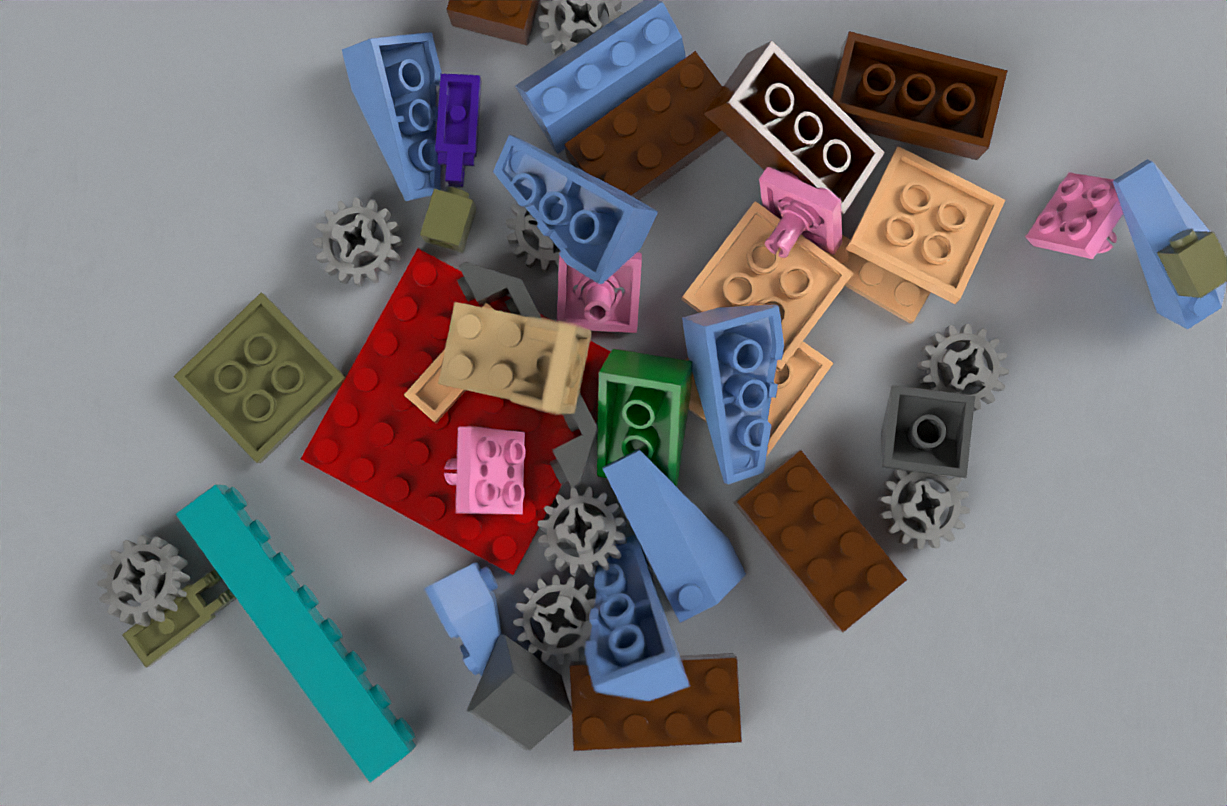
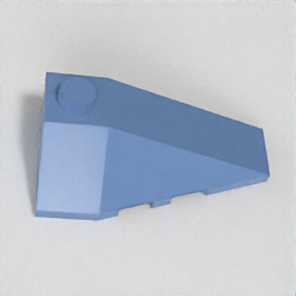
[342,32,441,201]
[493,135,658,284]
[1112,159,1227,330]
[682,304,784,484]
[602,449,746,623]
[585,534,689,701]
[424,562,502,677]

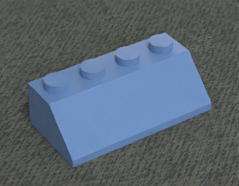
[515,0,686,154]

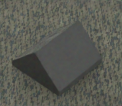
[881,385,975,478]
[467,635,573,750]

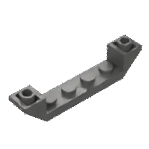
[457,262,598,488]

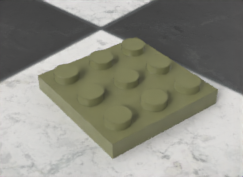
[173,292,346,464]

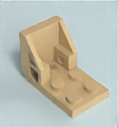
[438,302,592,414]

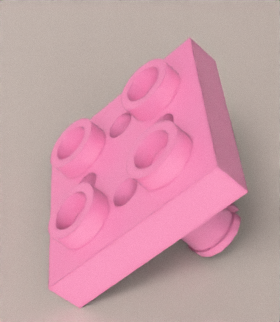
[759,167,842,258]
[1025,173,1123,259]
[557,251,642,333]
[444,427,525,514]

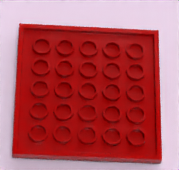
[300,248,611,575]

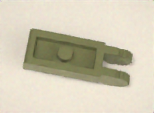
[122,569,236,668]

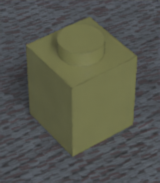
[420,187,477,253]
[1157,228,1227,298]

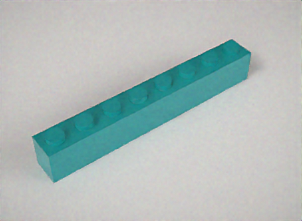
[176,484,416,783]

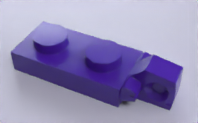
[435,73,482,188]

